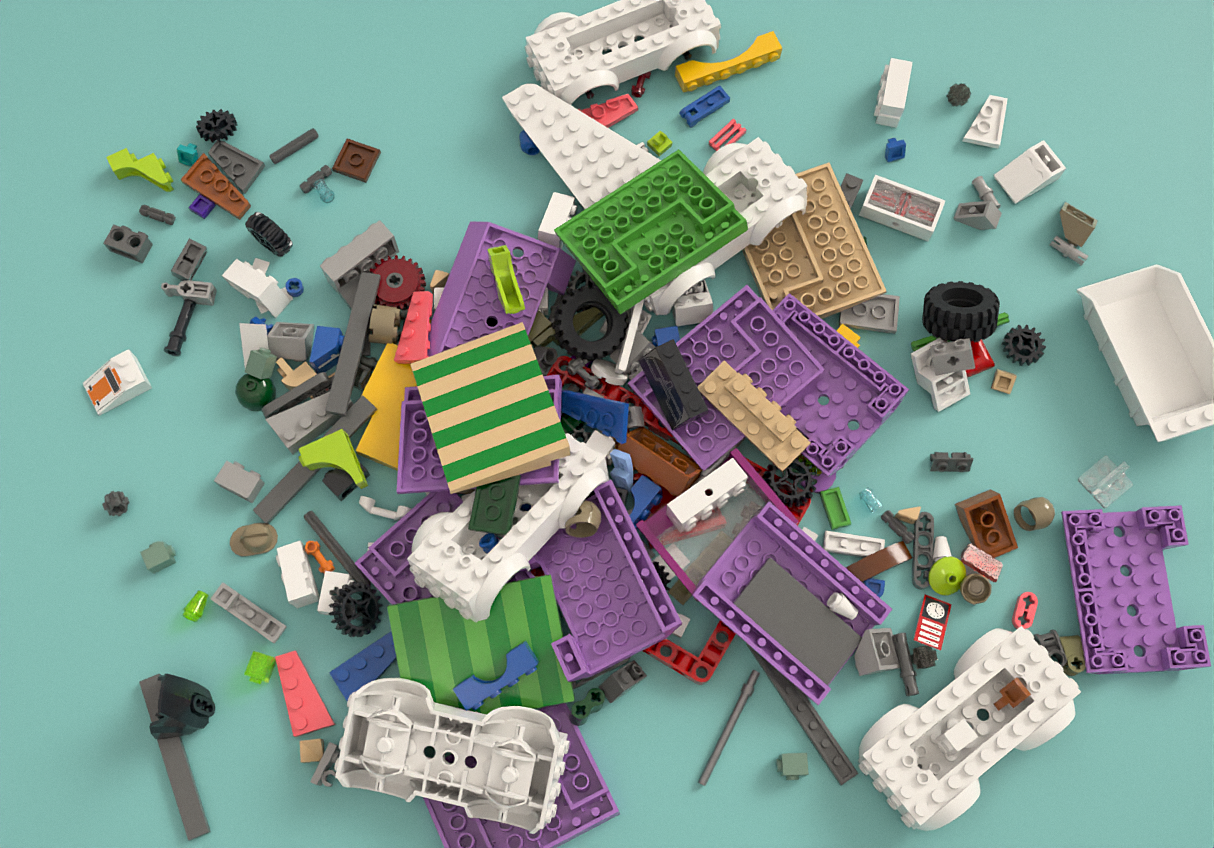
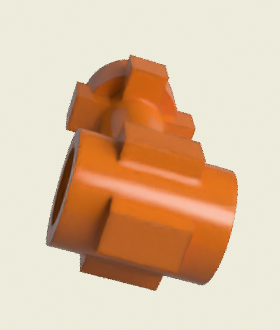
[305,540,335,575]

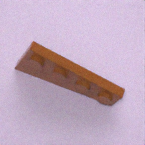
[181,153,251,220]

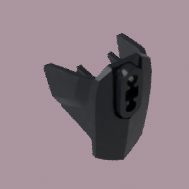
[149,673,215,740]

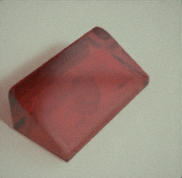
[961,543,1003,583]

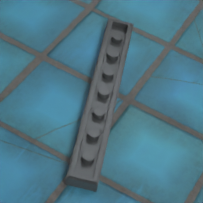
[325,272,381,416]
[253,395,378,524]
[746,643,858,786]
[139,674,211,841]

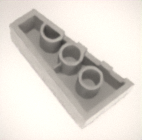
[266,392,353,455]

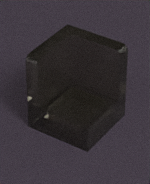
[353,363,372,392]

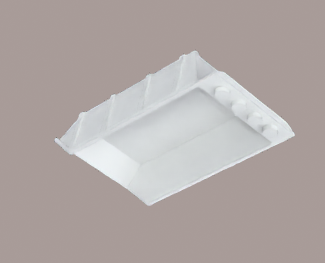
[1077,264,1214,442]

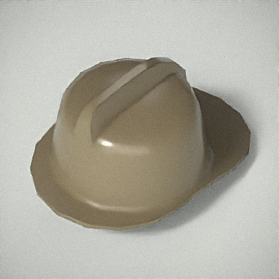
[230,523,278,556]

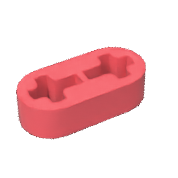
[1012,592,1038,629]

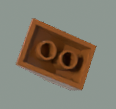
[955,489,1018,563]

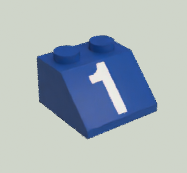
[309,326,345,374]

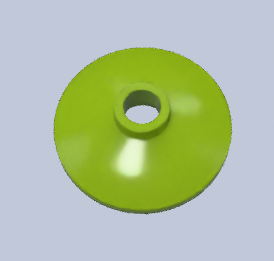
[928,556,966,595]

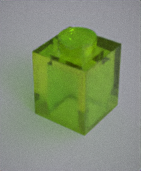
[244,651,276,685]

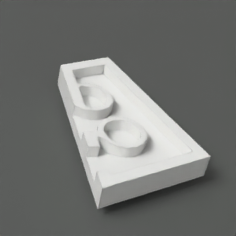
[963,95,1008,149]

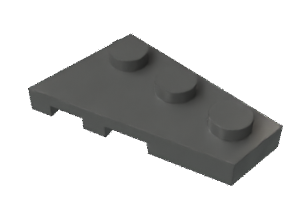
[208,140,265,194]

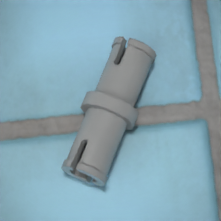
[972,176,1001,209]
[1049,236,1088,266]

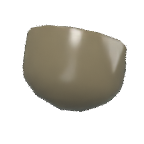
[960,573,992,605]

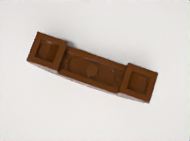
[845,541,913,582]

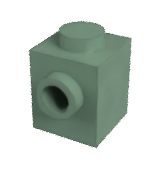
[245,348,277,379]
[140,541,176,574]
[776,753,809,780]

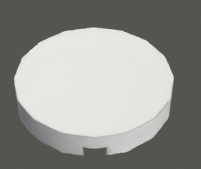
[591,359,628,385]

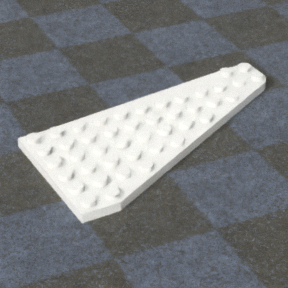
[502,84,661,209]

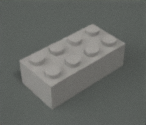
[320,220,399,295]

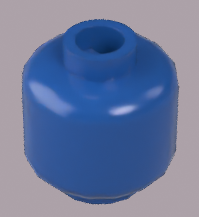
[519,130,540,155]

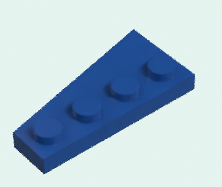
[561,390,629,444]
[329,631,397,701]

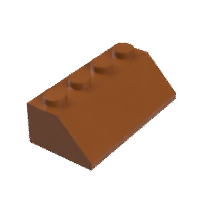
[617,427,702,496]

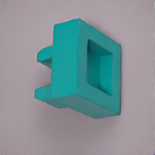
[177,143,198,167]

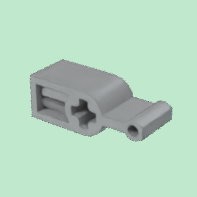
[161,280,217,306]

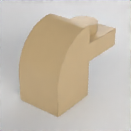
[276,357,317,390]

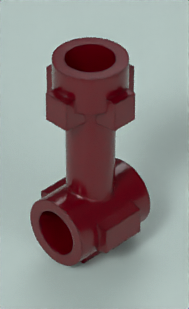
[631,71,652,98]

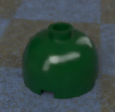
[235,374,276,411]

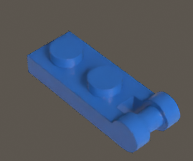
[679,85,730,127]

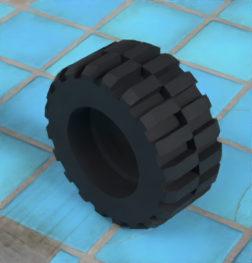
[922,281,1000,343]
[552,285,629,361]

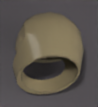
[1014,497,1055,531]
[565,501,601,538]

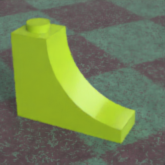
[298,429,368,489]

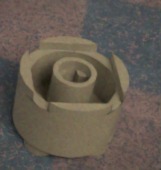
[369,304,401,344]

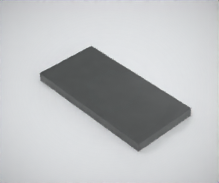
[733,558,862,686]

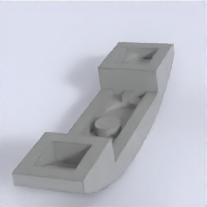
[210,582,287,644]

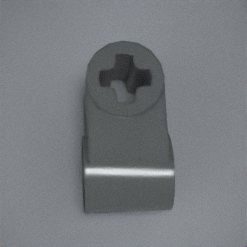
[533,346,558,376]
[1033,629,1067,667]

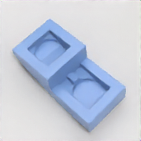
[610,449,633,492]

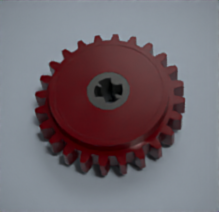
[370,255,426,311]

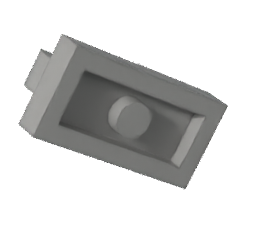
[310,742,340,787]

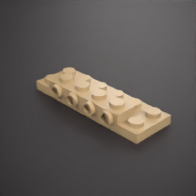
[697,360,811,472]

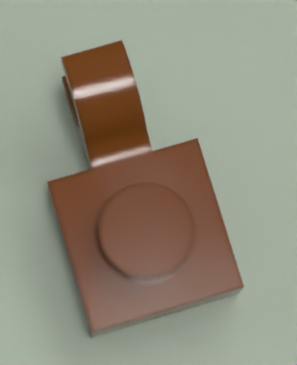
[993,678,1031,711]

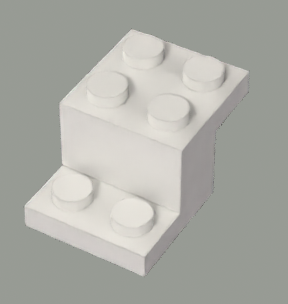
[911,338,970,412]

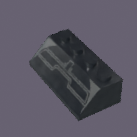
[638,339,708,431]

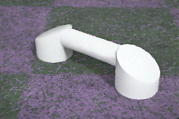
[359,496,411,521]

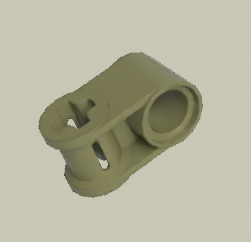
[1059,635,1086,676]

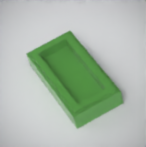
[819,487,852,530]

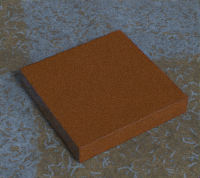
[332,138,381,183]

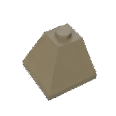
[1059,202,1098,247]

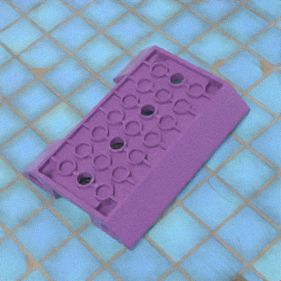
[427,221,576,357]
[773,293,909,477]
[1061,505,1211,675]

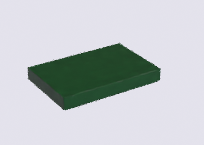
[468,475,521,536]

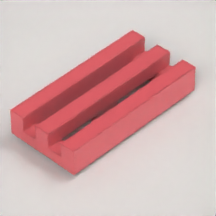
[709,118,747,151]

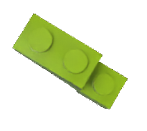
[106,148,174,192]
[487,245,525,314]

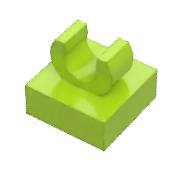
[647,131,673,157]

